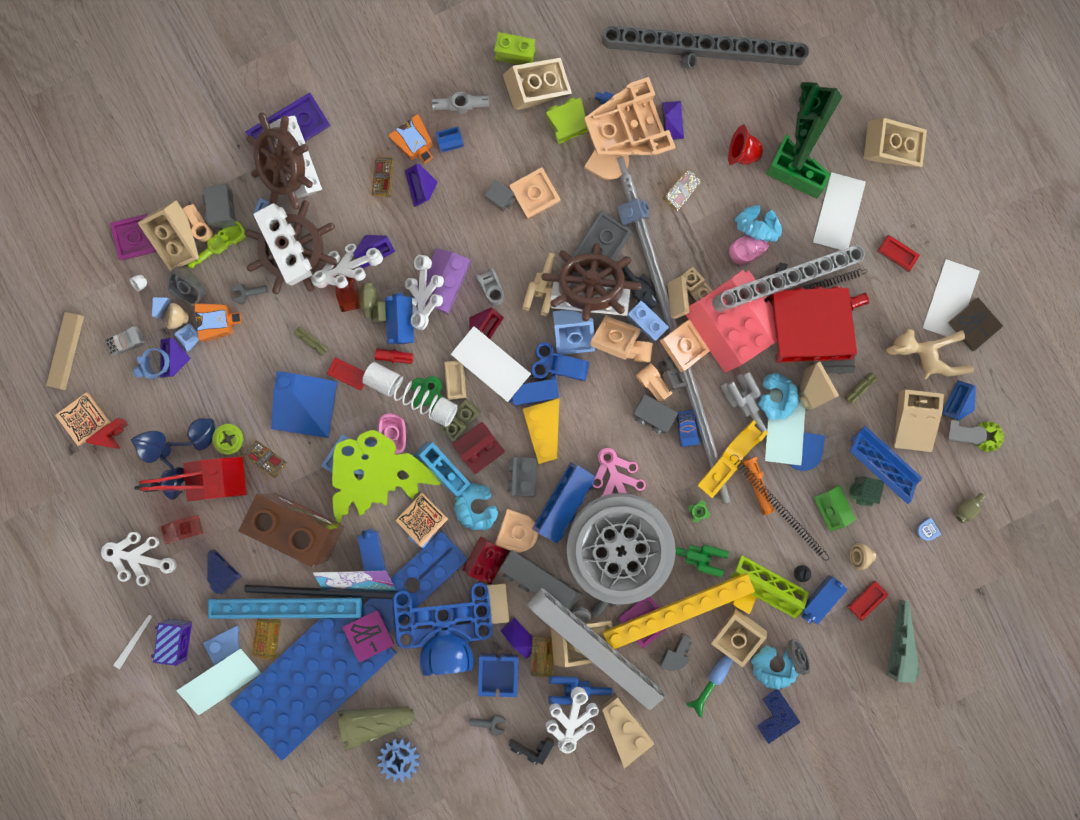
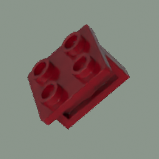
[453,422,505,474]
[462,536,508,585]

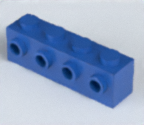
[532,462,596,543]

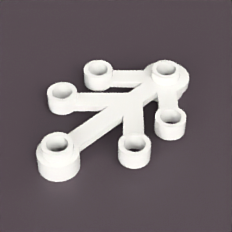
[311,244,383,288]
[405,255,444,330]
[101,532,177,586]
[545,687,599,753]

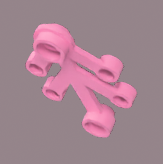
[593,448,646,497]

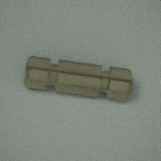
[294,326,328,356]
[845,372,878,404]

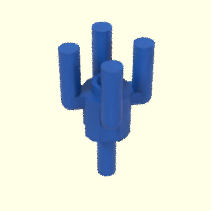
[548,676,612,705]

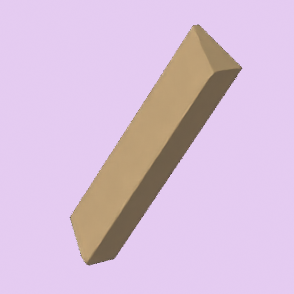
[46,312,84,390]

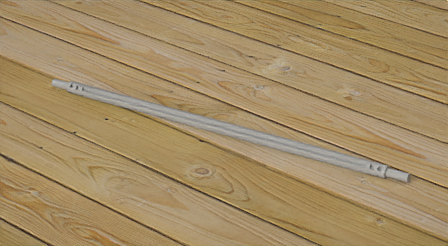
[617,157,731,504]

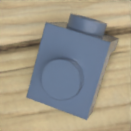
[617,199,650,225]

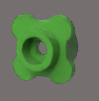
[688,501,710,523]

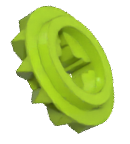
[975,421,1005,452]
[212,424,244,455]

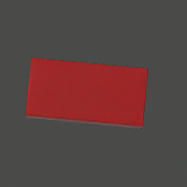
[877,235,920,272]
[327,357,365,391]
[847,580,889,621]

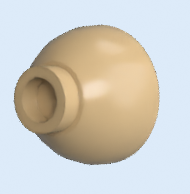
[165,302,189,329]
[850,543,876,570]

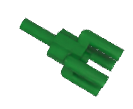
[675,545,729,578]

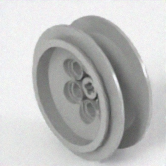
[567,493,676,604]

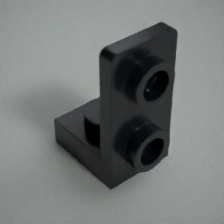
[509,737,554,765]

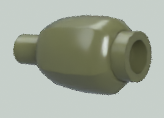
[359,283,377,318]
[955,493,986,523]

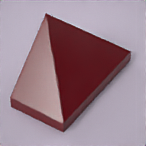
[469,307,504,339]

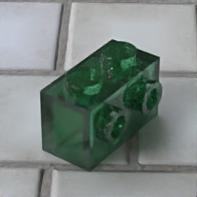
[849,477,884,507]

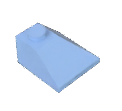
[553,310,595,355]

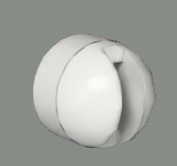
[130,275,147,292]

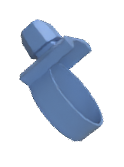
[133,348,170,379]

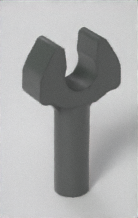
[231,284,268,304]
[470,715,506,736]

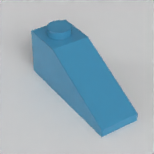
[412,442,471,497]

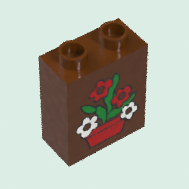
[238,493,345,567]

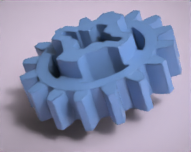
[377,738,420,782]

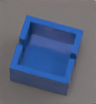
[478,653,519,697]

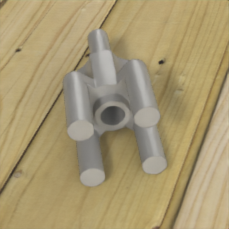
[720,372,767,432]

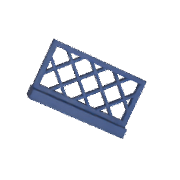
[849,426,922,504]

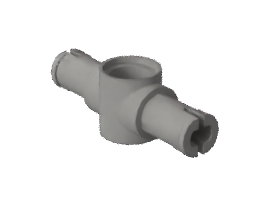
[432,92,490,114]

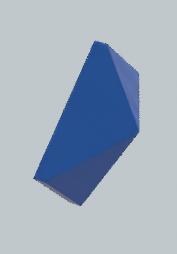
[942,380,976,420]

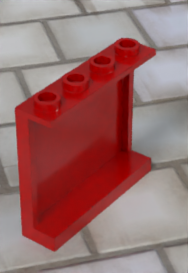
[768,286,857,363]

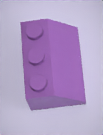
[425,248,471,315]

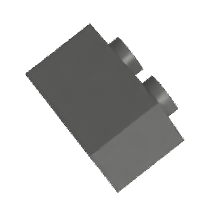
[202,184,236,230]
[632,394,678,435]

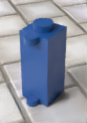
[385,293,414,344]
[509,374,559,406]
[357,529,387,571]
[801,575,848,625]

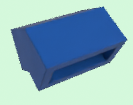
[436,126,464,153]

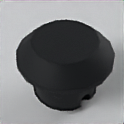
[794,565,811,582]

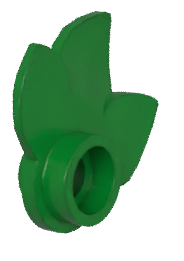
[410,376,442,411]

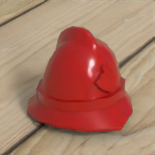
[728,124,763,165]

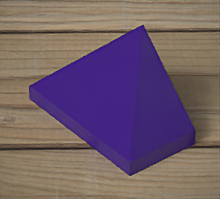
[662,101,684,140]
[405,164,438,207]
[353,235,395,268]
[160,338,191,378]
[500,617,541,659]

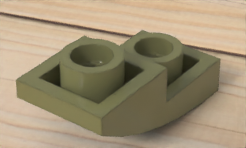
[440,399,481,442]

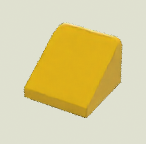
[731,594,757,614]

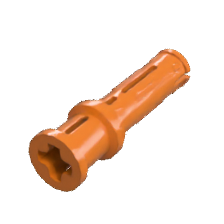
[741,456,774,515]

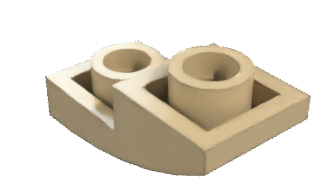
[681,267,713,301]

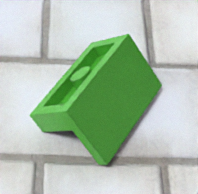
[814,485,856,532]

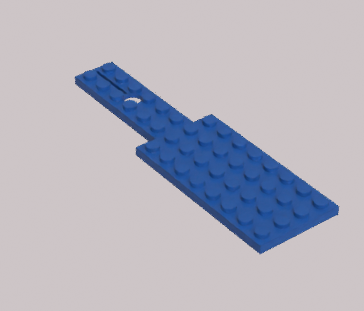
[230,531,468,761]

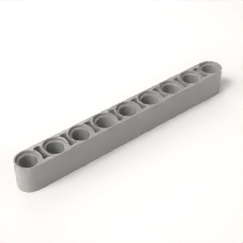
[712,245,865,312]
[527,588,665,710]

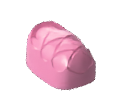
[729,235,769,266]
[377,413,406,454]

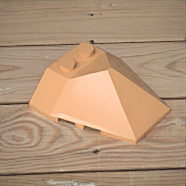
[584,77,676,155]

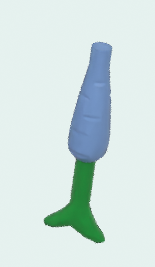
[686,654,733,717]

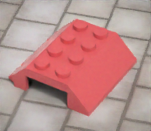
[685,270,777,373]

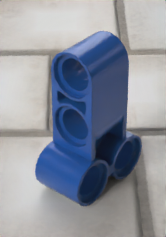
[531,342,590,381]

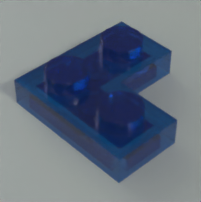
[757,689,801,744]

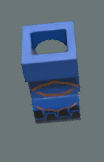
[677,410,699,447]

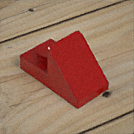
[86,418,128,449]

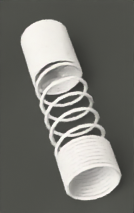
[363,362,457,427]

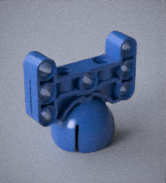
[392,583,493,676]

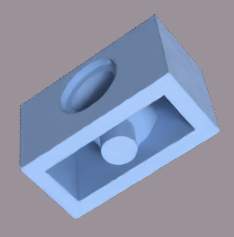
[626,301,669,343]

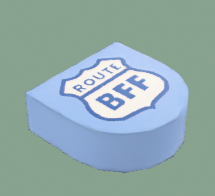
[917,518,941,541]

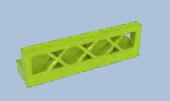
[728,555,809,619]

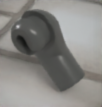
[591,600,616,618]

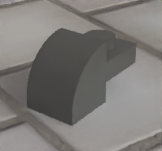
[659,633,692,671]

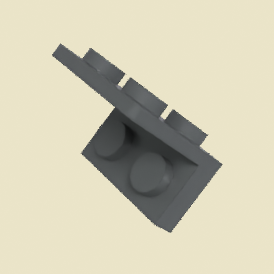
[508,456,537,497]

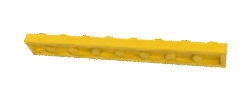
[603,572,755,649]

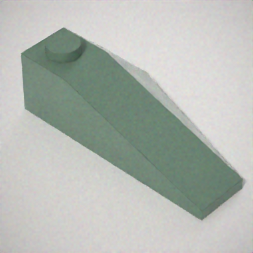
[887,600,920,683]

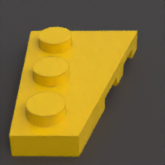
[523,398,559,464]

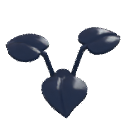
[131,418,215,500]

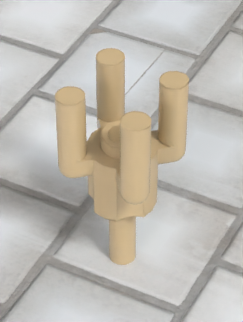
[522,252,555,317]

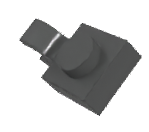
[658,357,687,392]

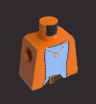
[389,114,433,164]
[194,304,242,342]

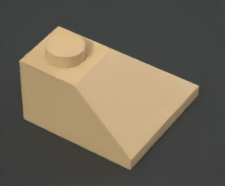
[798,362,839,411]

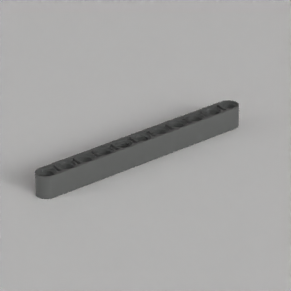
[602,26,809,66]

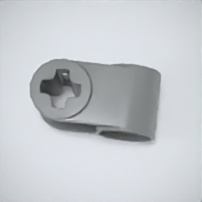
[476,267,505,306]

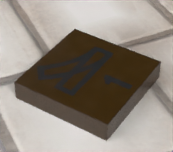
[948,298,1003,351]

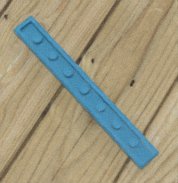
[208,598,362,619]

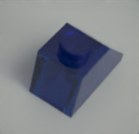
[207,550,242,595]

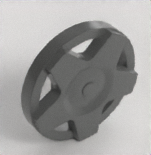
[787,639,810,675]

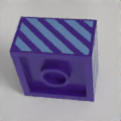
[151,619,192,666]

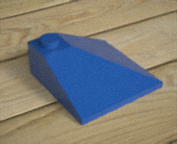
[271,371,338,438]

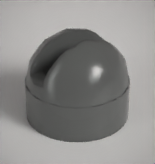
[680,53,697,69]

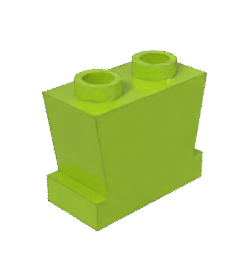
[494,32,536,65]
[546,97,589,145]

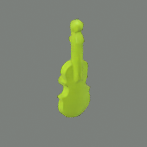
[187,221,246,269]

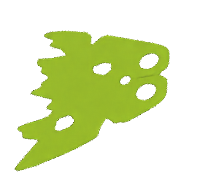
[332,430,440,523]

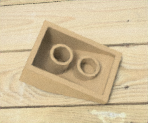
[503,58,572,111]
[864,118,927,168]
[138,200,199,272]
[551,620,613,667]

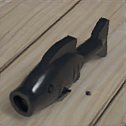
[621,256,659,309]

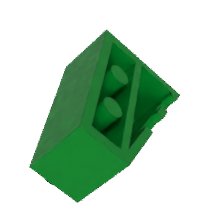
[766,134,831,199]

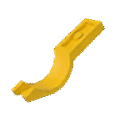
[696,420,768,498]

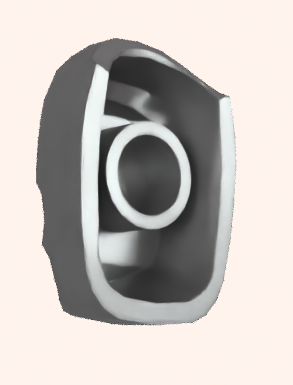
[167,267,207,306]

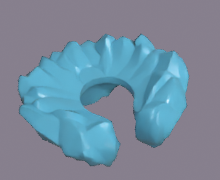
[734,205,782,243]
[758,372,799,421]
[453,483,498,531]
[751,645,798,690]

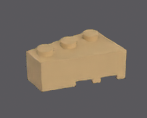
[601,694,654,769]

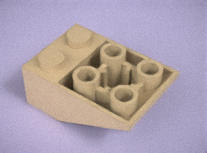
[893,389,944,452]

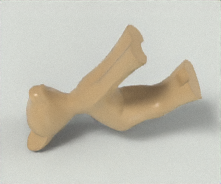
[886,329,974,379]

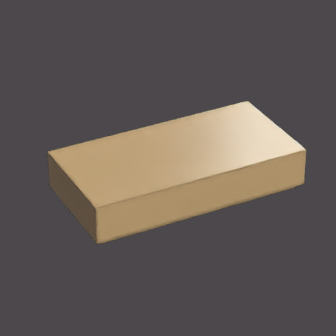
[667,276,690,319]
[444,361,467,400]
[486,583,509,624]

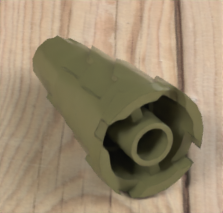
[337,706,415,751]

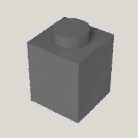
[484,180,515,212]

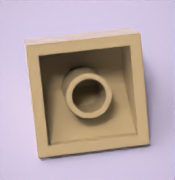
[711,608,767,667]

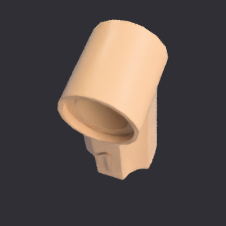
[183,204,213,243]
[615,341,653,363]
[635,363,672,403]

